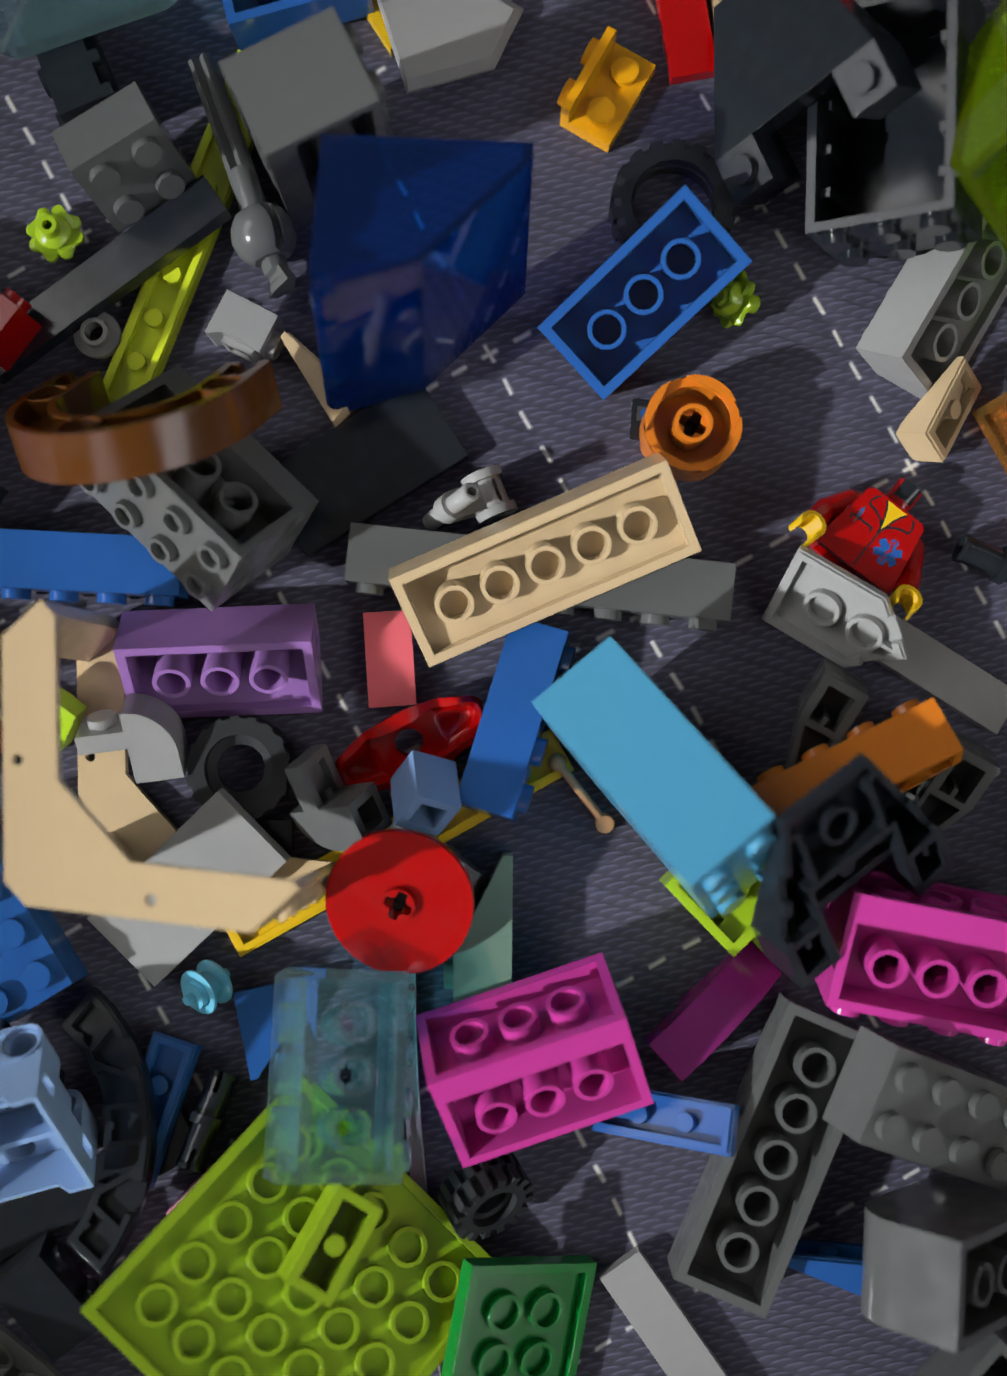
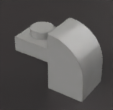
[74,693,190,784]

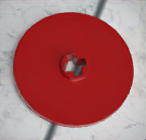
[325,828,475,974]

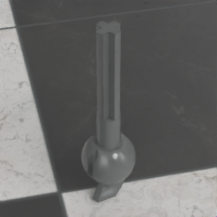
[188,52,297,299]

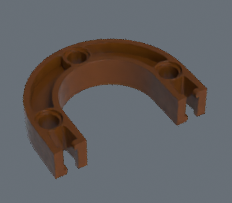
[5,360,283,485]

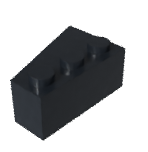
[17,0,120,127]

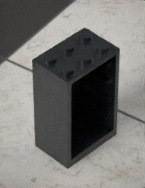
[805,0,986,267]

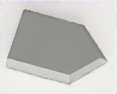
[377,0,524,94]
[761,545,909,668]

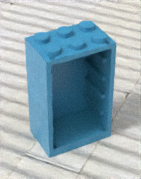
[531,636,776,919]

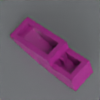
[645,940,782,1081]

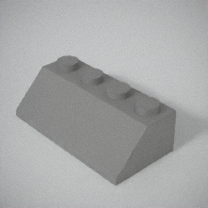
[856,189,1007,399]

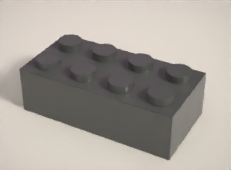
[822,1025,1007,1191]

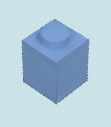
[390,750,462,836]

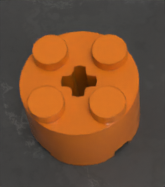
[639,374,743,482]

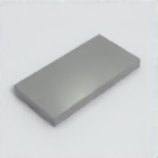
[87,787,291,987]

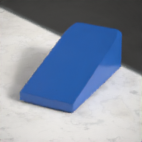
[788,1238,863,1296]

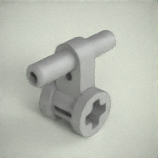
[423,464,518,531]

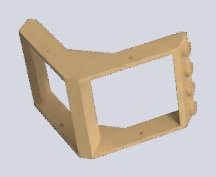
[2,599,335,933]

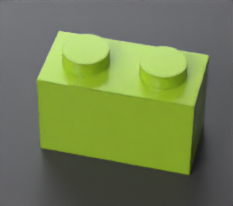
[276,1180,384,1308]

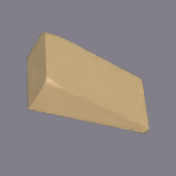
[280,332,361,427]
[896,356,982,463]

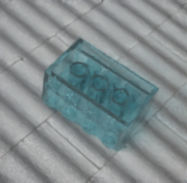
[263,967,416,1184]

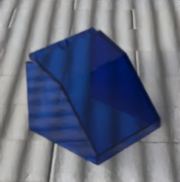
[309,134,534,411]

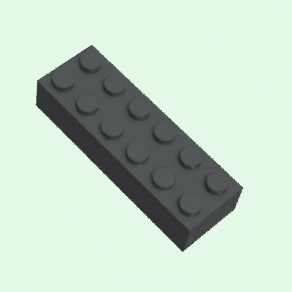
[667,992,860,1319]

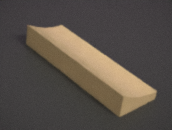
[389,452,702,667]

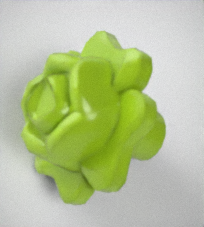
[26,205,85,263]
[711,270,760,329]

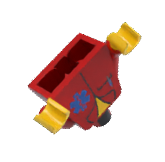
[788,478,925,621]

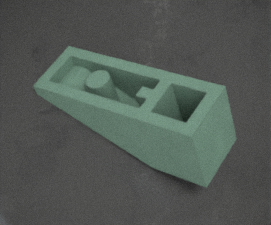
[444,852,513,1003]

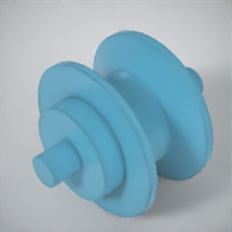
[180,959,233,1014]

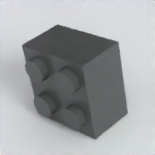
[51,81,196,233]

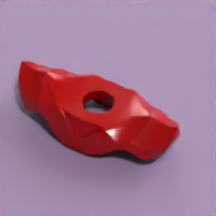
[335,695,484,791]

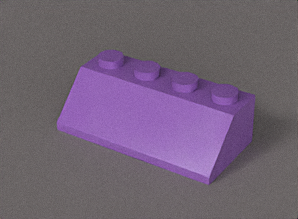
[113,603,323,718]

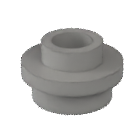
[73,312,122,359]

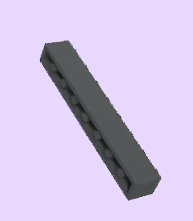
[344,522,736,632]

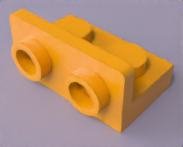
[557,25,656,153]

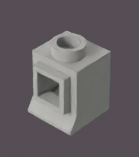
[205,289,285,364]

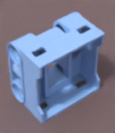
[0,1023,99,1203]

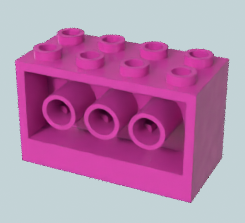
[814,869,1007,1046]
[415,952,654,1168]

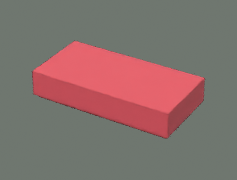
[363,610,417,708]

